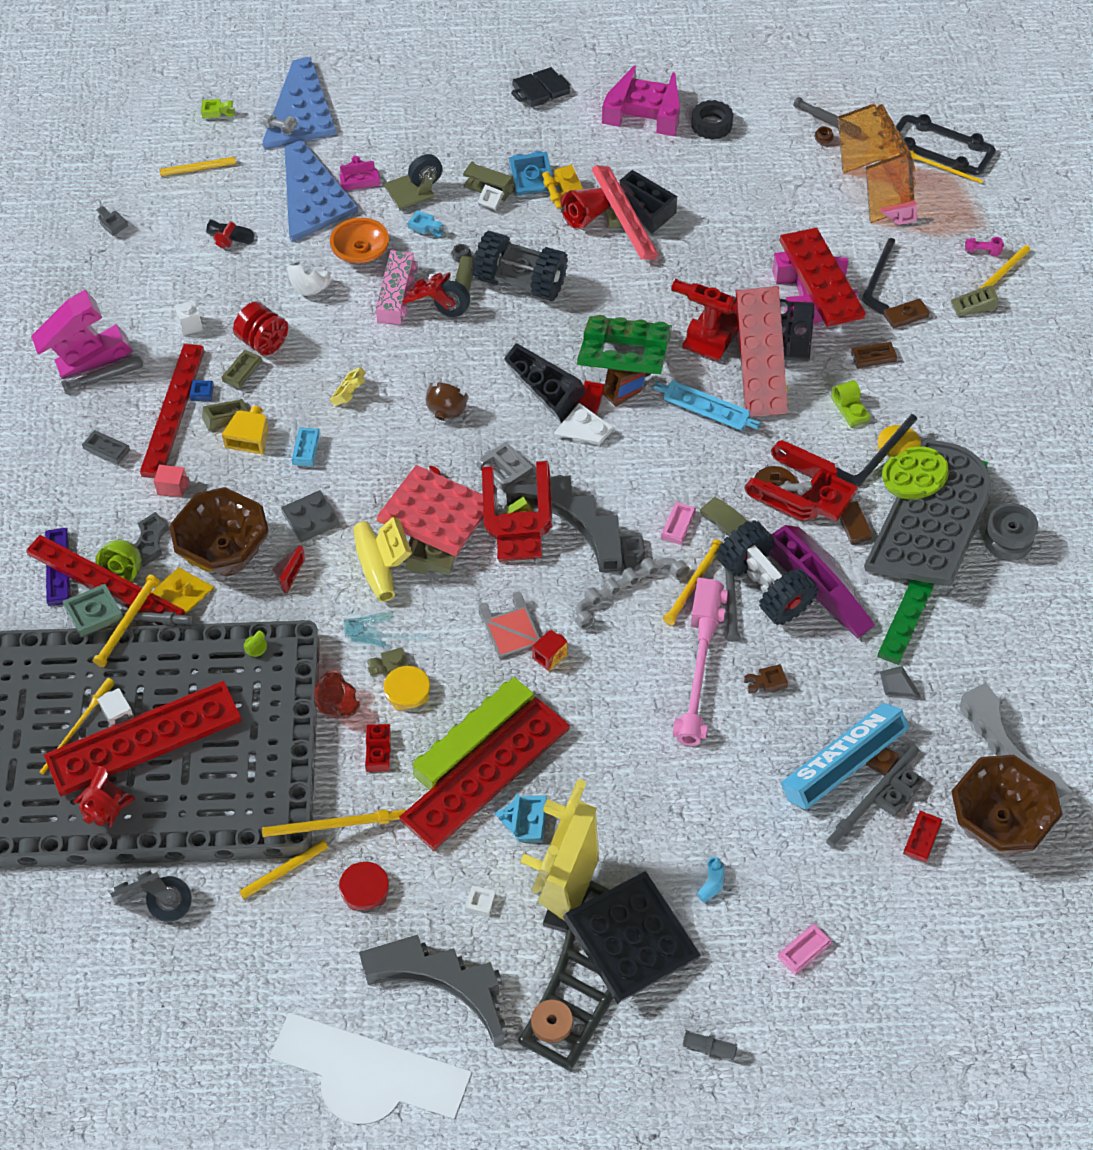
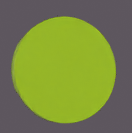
[882,447,949,499]

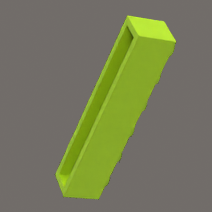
[412,677,534,790]

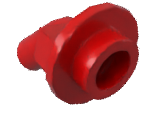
[213,221,236,249]

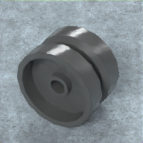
[984,503,1039,561]

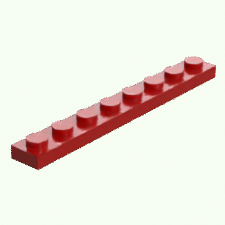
[140,344,205,478]
[26,535,185,625]

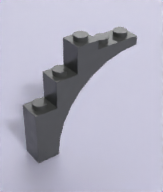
[506,475,622,572]
[359,934,508,1047]

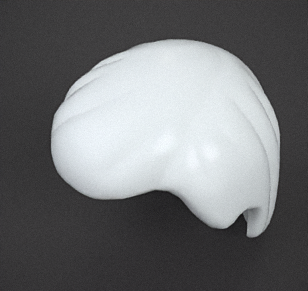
[287,262,331,296]

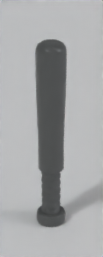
[793,97,861,136]
[61,356,143,393]

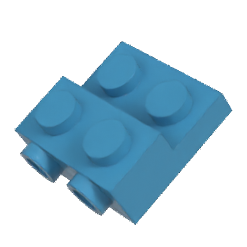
[509,151,552,196]

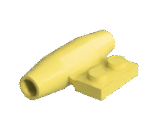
[353,517,412,602]

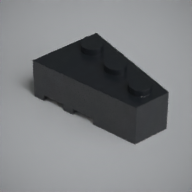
[620,170,678,234]

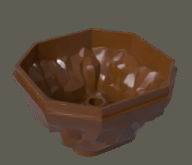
[169,487,269,576]
[951,755,1063,856]

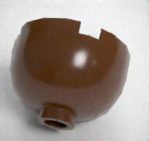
[425,382,469,421]

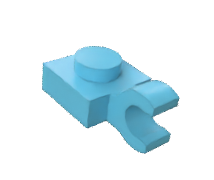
[407,210,444,238]

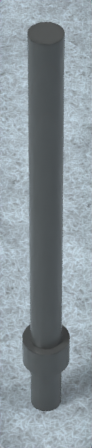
[67,610,192,626]
[826,745,920,847]

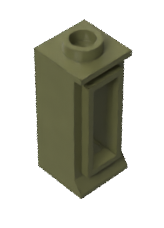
[463,161,515,201]

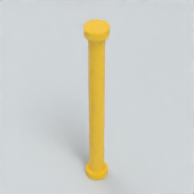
[663,539,723,626]
[93,575,160,667]

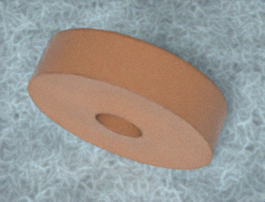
[531,1000,573,1043]

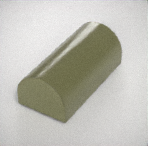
[454,256,474,299]

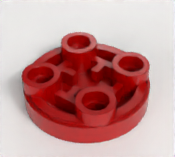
[339,862,389,910]

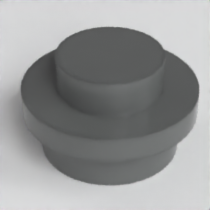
[451,244,471,262]

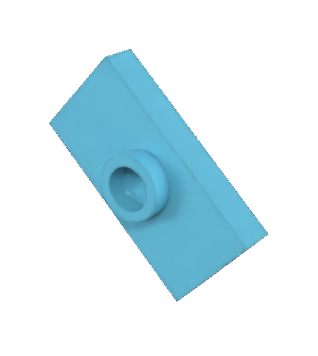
[291,427,321,467]

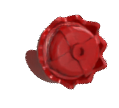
[74,766,136,828]

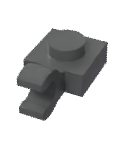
[96,206,128,236]

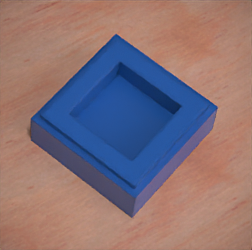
[190,380,214,401]

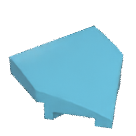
[495,794,548,843]

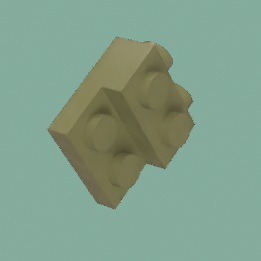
[403,537,455,575]

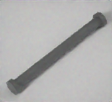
[725,568,741,641]

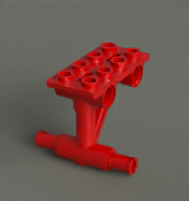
[671,278,738,361]

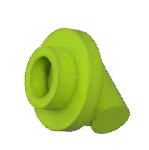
[243,631,267,657]

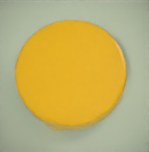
[384,666,431,711]

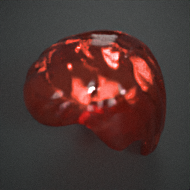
[314,671,360,719]

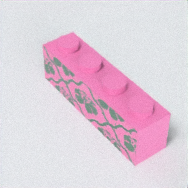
[376,250,418,325]

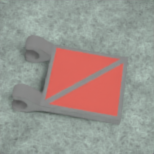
[479,592,540,659]

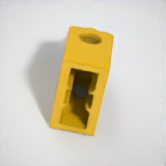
[222,405,268,455]

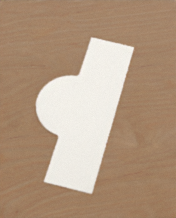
[269,1012,472,1124]

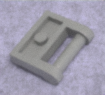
[476,442,533,493]

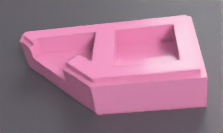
[880,201,917,225]

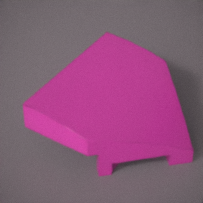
[339,155,380,191]

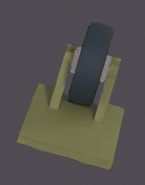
[384,154,443,210]

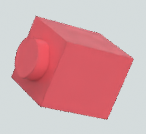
[154,465,190,497]

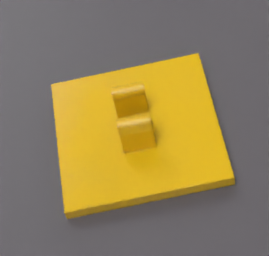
[151,567,214,615]

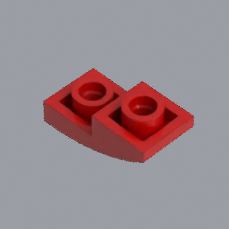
[365,724,391,772]

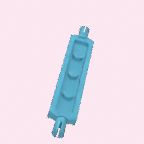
[654,380,761,431]

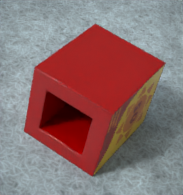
[532,629,568,671]

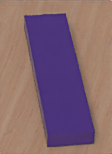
[45,528,71,606]

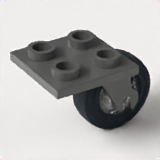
[110,871,192,922]

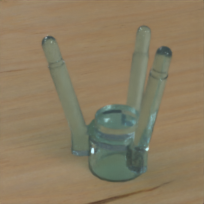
[344,611,393,646]

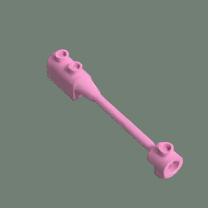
[673,577,728,746]

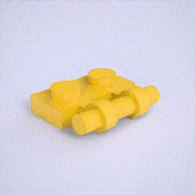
[542,164,583,209]

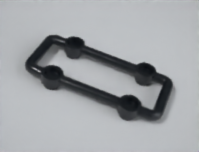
[888,114,996,175]

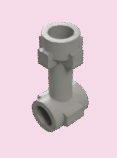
[262,114,298,135]

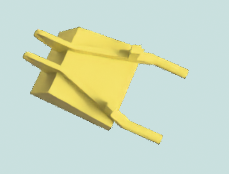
[520,779,599,921]

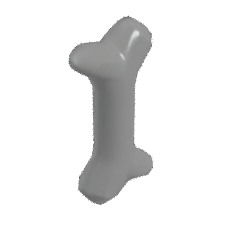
[779,480,813,496]

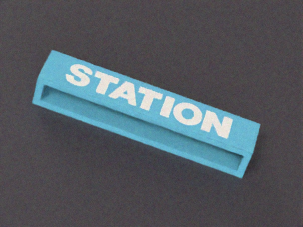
[781,702,909,810]

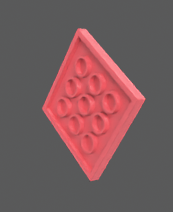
[377,465,483,557]

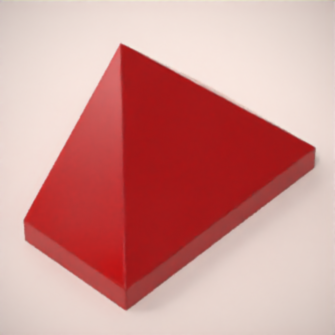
[273,545,306,593]

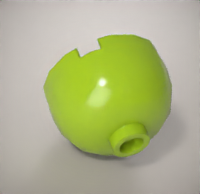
[95,539,142,582]

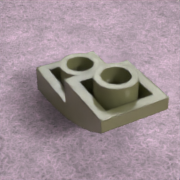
[700,497,748,535]

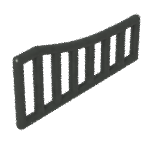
[518,880,614,1070]

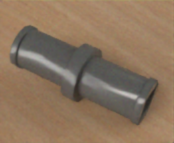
[683,1030,738,1061]

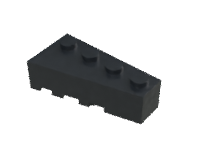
[504,343,586,423]

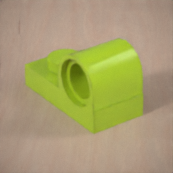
[831,380,870,428]

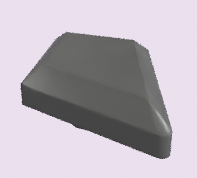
[880,666,921,698]

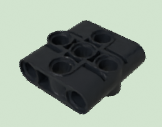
[780,299,815,361]

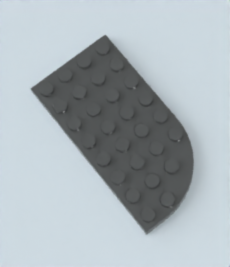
[864,439,991,587]

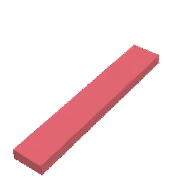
[592,165,659,260]

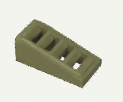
[951,285,999,317]
[202,399,249,431]

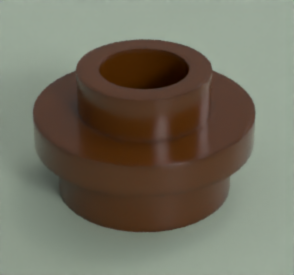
[814,126,834,144]

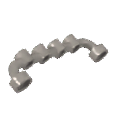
[575,558,689,630]

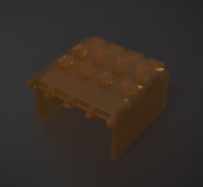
[837,103,916,223]

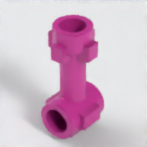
[965,237,1004,257]

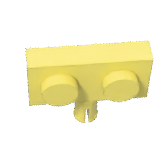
[329,367,366,406]

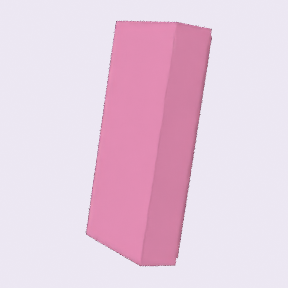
[661,502,696,545]
[777,923,832,975]

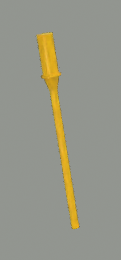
[892,145,983,184]
[39,678,115,775]

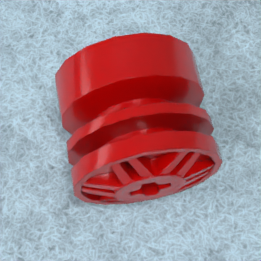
[233,301,289,356]

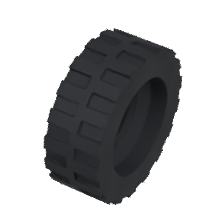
[691,100,733,140]

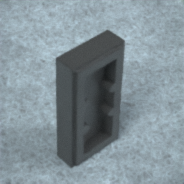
[82,430,130,465]

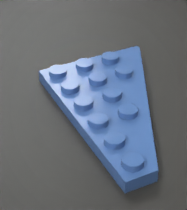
[263,57,336,149]
[285,140,358,242]

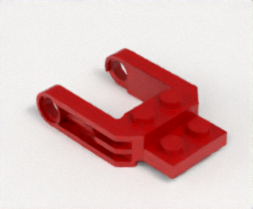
[744,440,858,522]
[482,460,553,562]

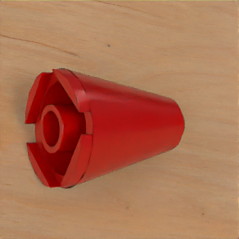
[560,188,611,229]

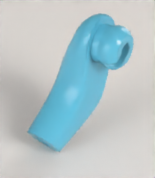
[696,857,725,903]

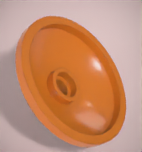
[330,218,389,263]

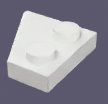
[554,403,613,445]

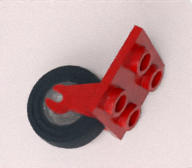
[402,272,470,317]

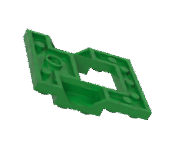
[577,315,672,375]

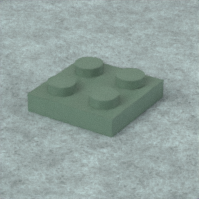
[62,584,123,637]

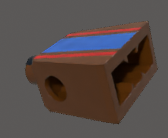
[603,369,651,407]

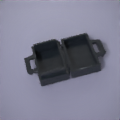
[511,67,571,108]

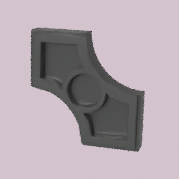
[134,512,169,566]

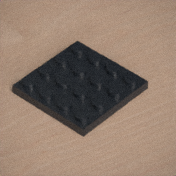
[563,871,701,1004]

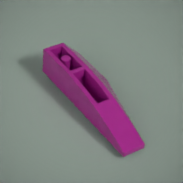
[768,525,875,639]

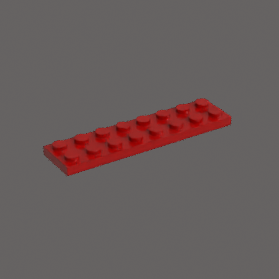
[43,680,242,797]
[399,697,570,852]

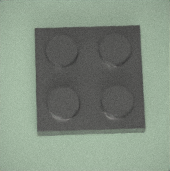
[281,490,340,543]

